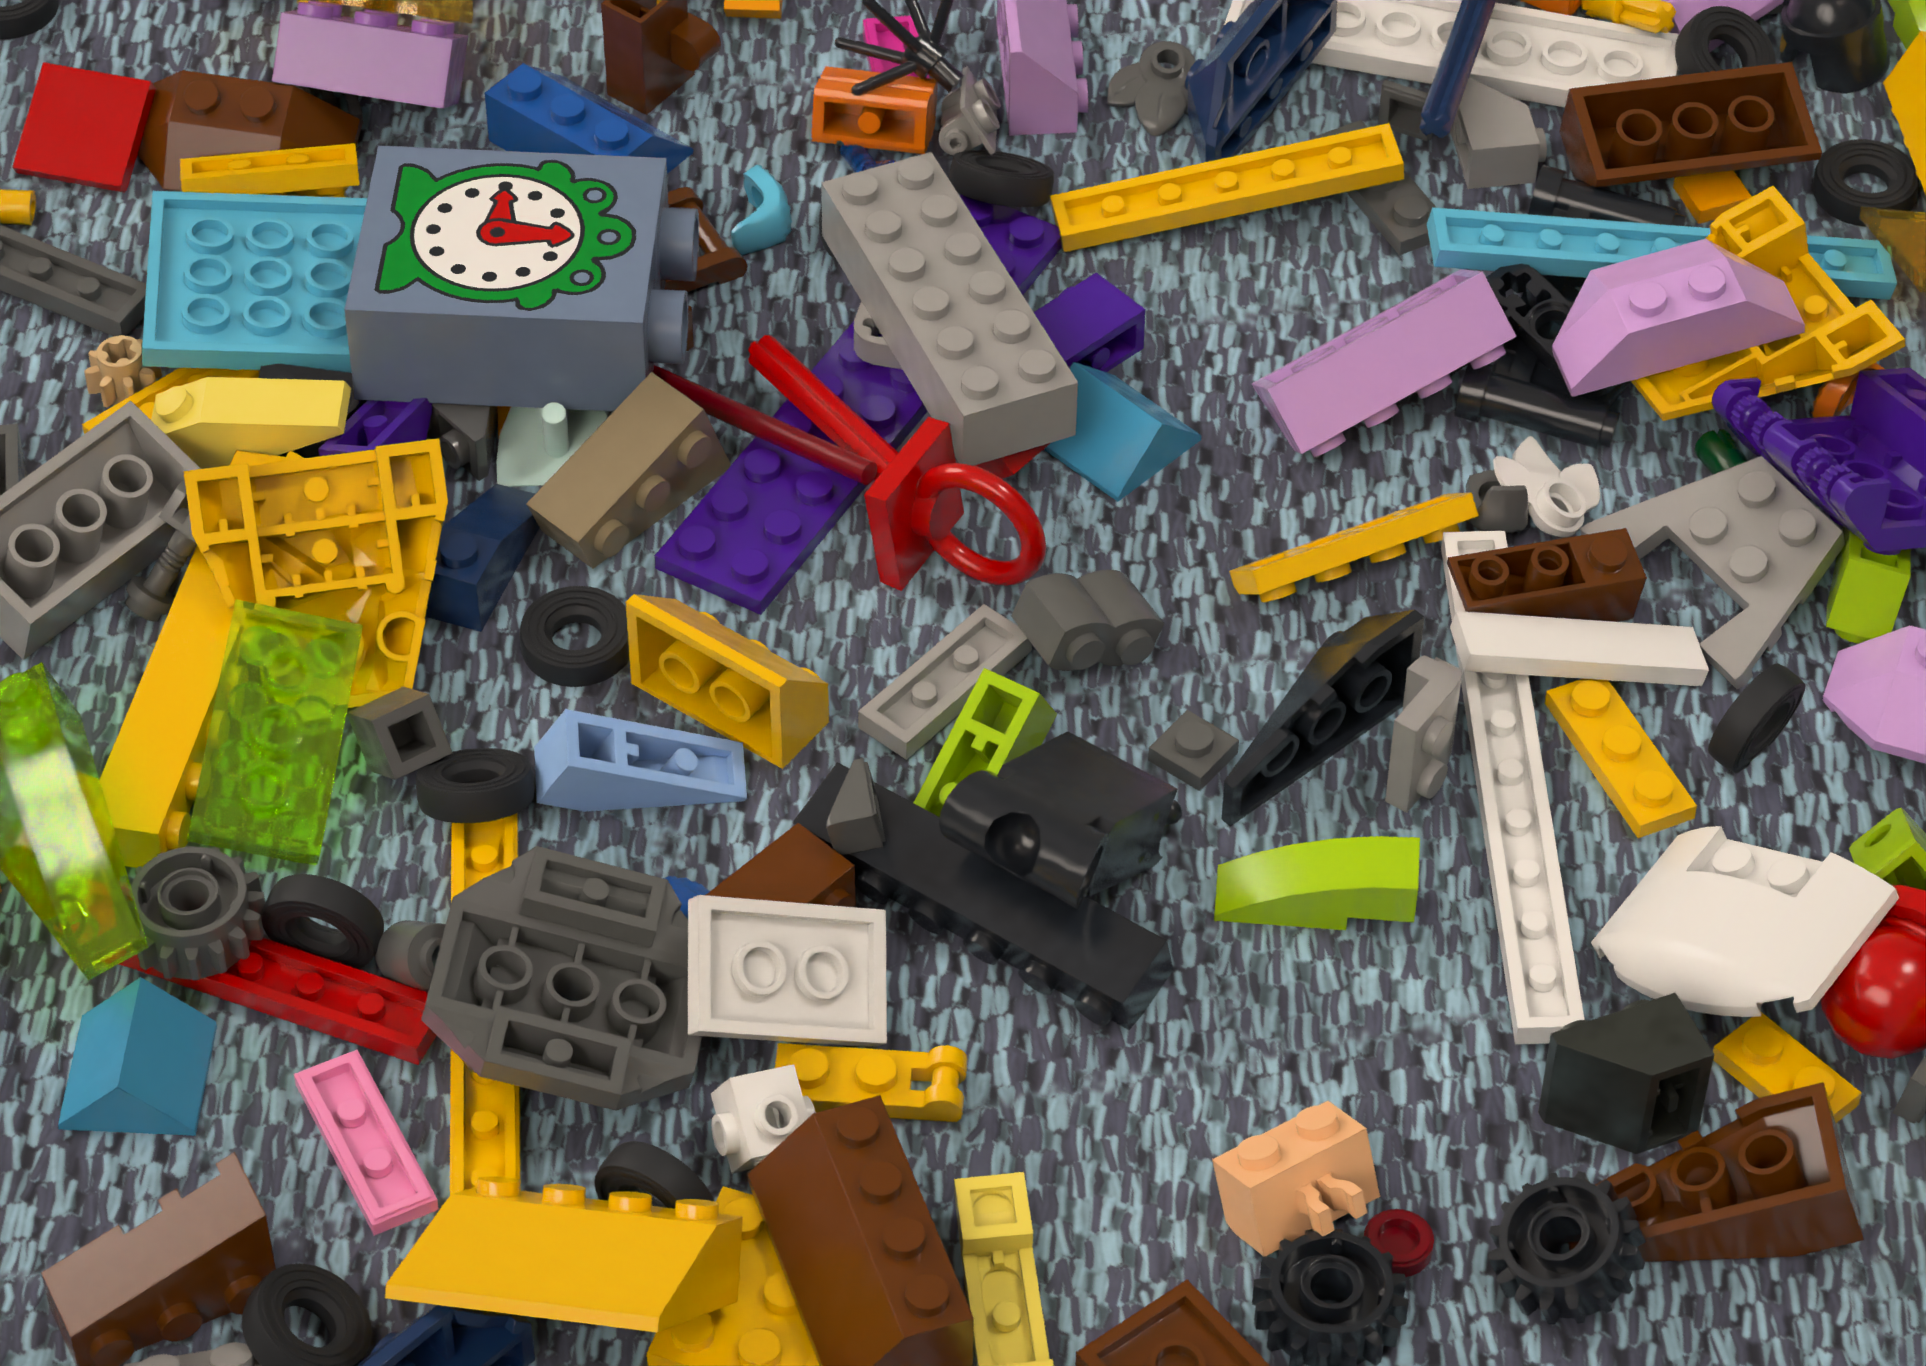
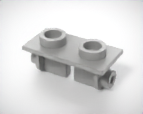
[939,66,1001,155]

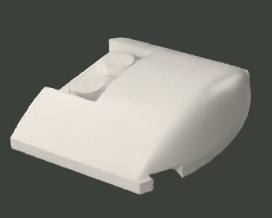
[1591,826,1899,1017]

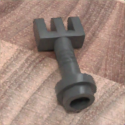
[125,480,197,622]

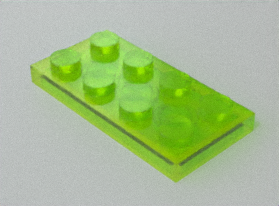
[187,599,363,865]

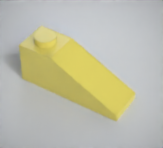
[151,377,351,469]

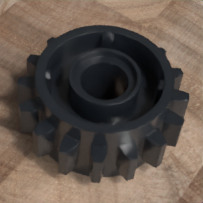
[1487,1171,1646,1325]
[1252,1228,1409,1366]

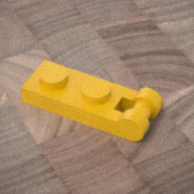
[775,1043,968,1122]

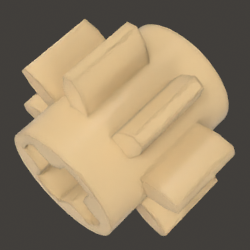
[84,335,162,407]

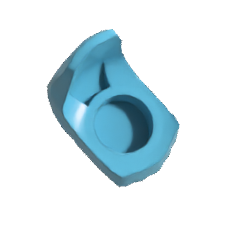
[731,165,792,255]

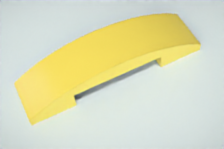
[954,1172,1054,1366]

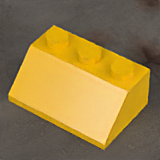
[625,594,829,769]

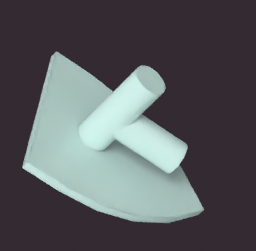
[496,402,608,487]

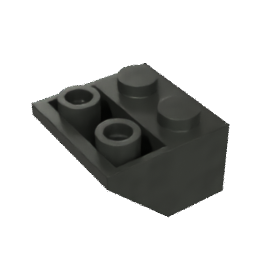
[1538,993,1714,1154]

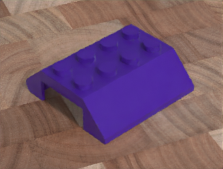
[1712,368,1926,555]

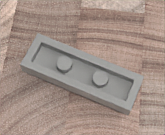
[858,604,1032,760]

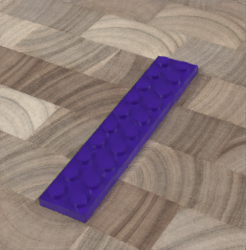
[654,195,1062,615]

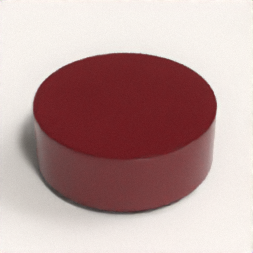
[1364,1209,1434,1277]

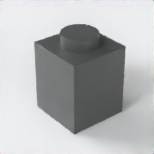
[347,687,452,780]

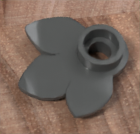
[1107,41,1195,136]

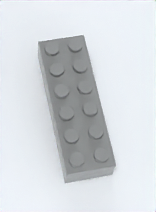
[821,152,1078,466]

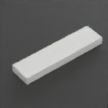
[1450,611,1709,686]

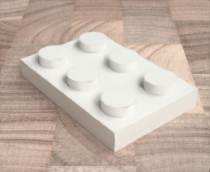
[688,895,887,1047]

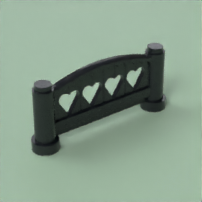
[1454,165,1687,449]

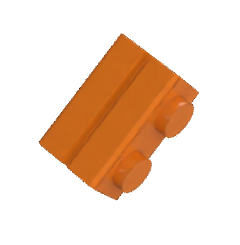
[811,66,938,154]

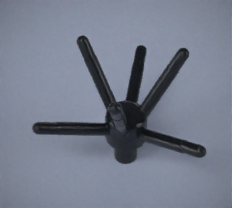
[834,0,964,96]

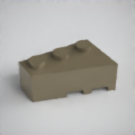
[526,372,731,569]

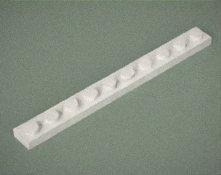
[1441,531,1584,1044]

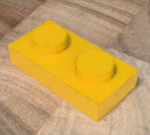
[1713,1012,1862,1123]

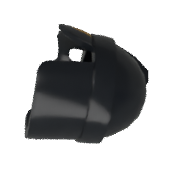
[1780,0,1890,94]

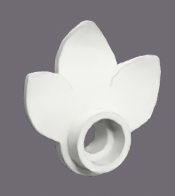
[1493,436,1600,537]

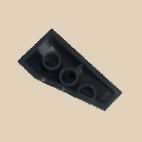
[1221,610,1424,827]

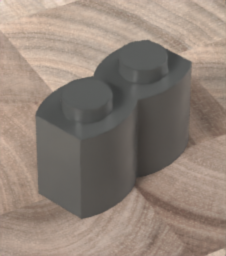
[1011,570,1165,671]

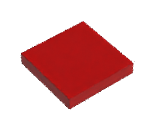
[12,62,156,193]

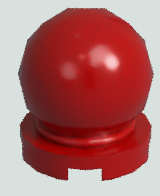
[1820,885,1926,1059]

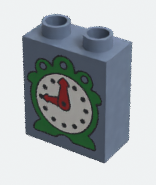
[344,145,699,411]

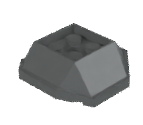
[421,846,702,1111]

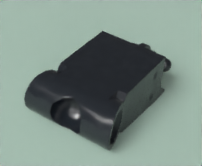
[939,732,1182,909]

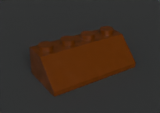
[1559,62,1822,187]
[748,1095,974,1366]

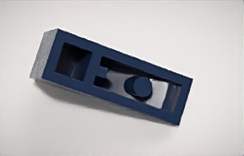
[425,484,540,632]

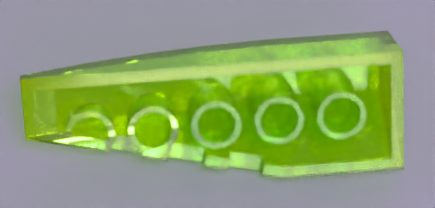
[0,662,149,981]

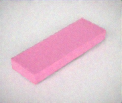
[294,1050,439,1236]

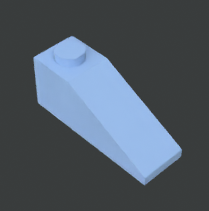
[534,709,747,812]

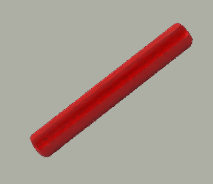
[748,335,899,480]

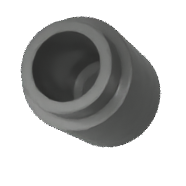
[375,920,446,990]

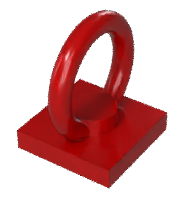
[864,417,1046,591]

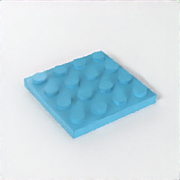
[142,191,367,373]

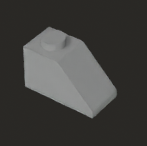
[1450,77,1547,189]

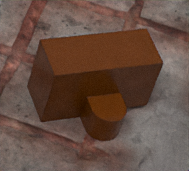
[601,0,721,115]

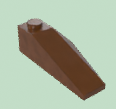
[1568,1082,1864,1262]

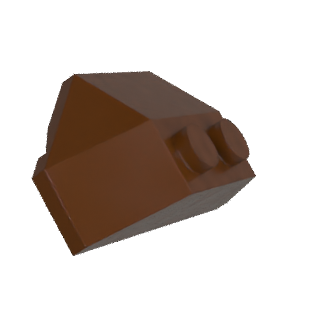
[137,70,362,192]

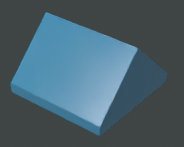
[1044,362,1201,502]
[58,977,217,1136]

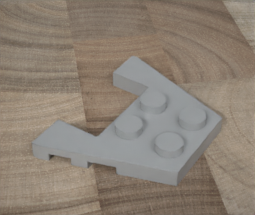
[1580,456,1845,689]

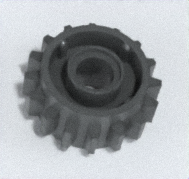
[116,846,265,980]

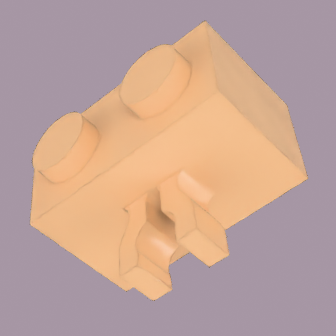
[1212,1101,1380,1256]

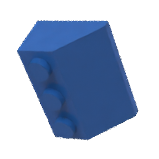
[484,63,693,174]

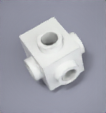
[711,1064,816,1173]

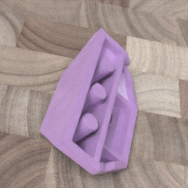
[1552,239,1805,397]
[1822,625,1926,764]

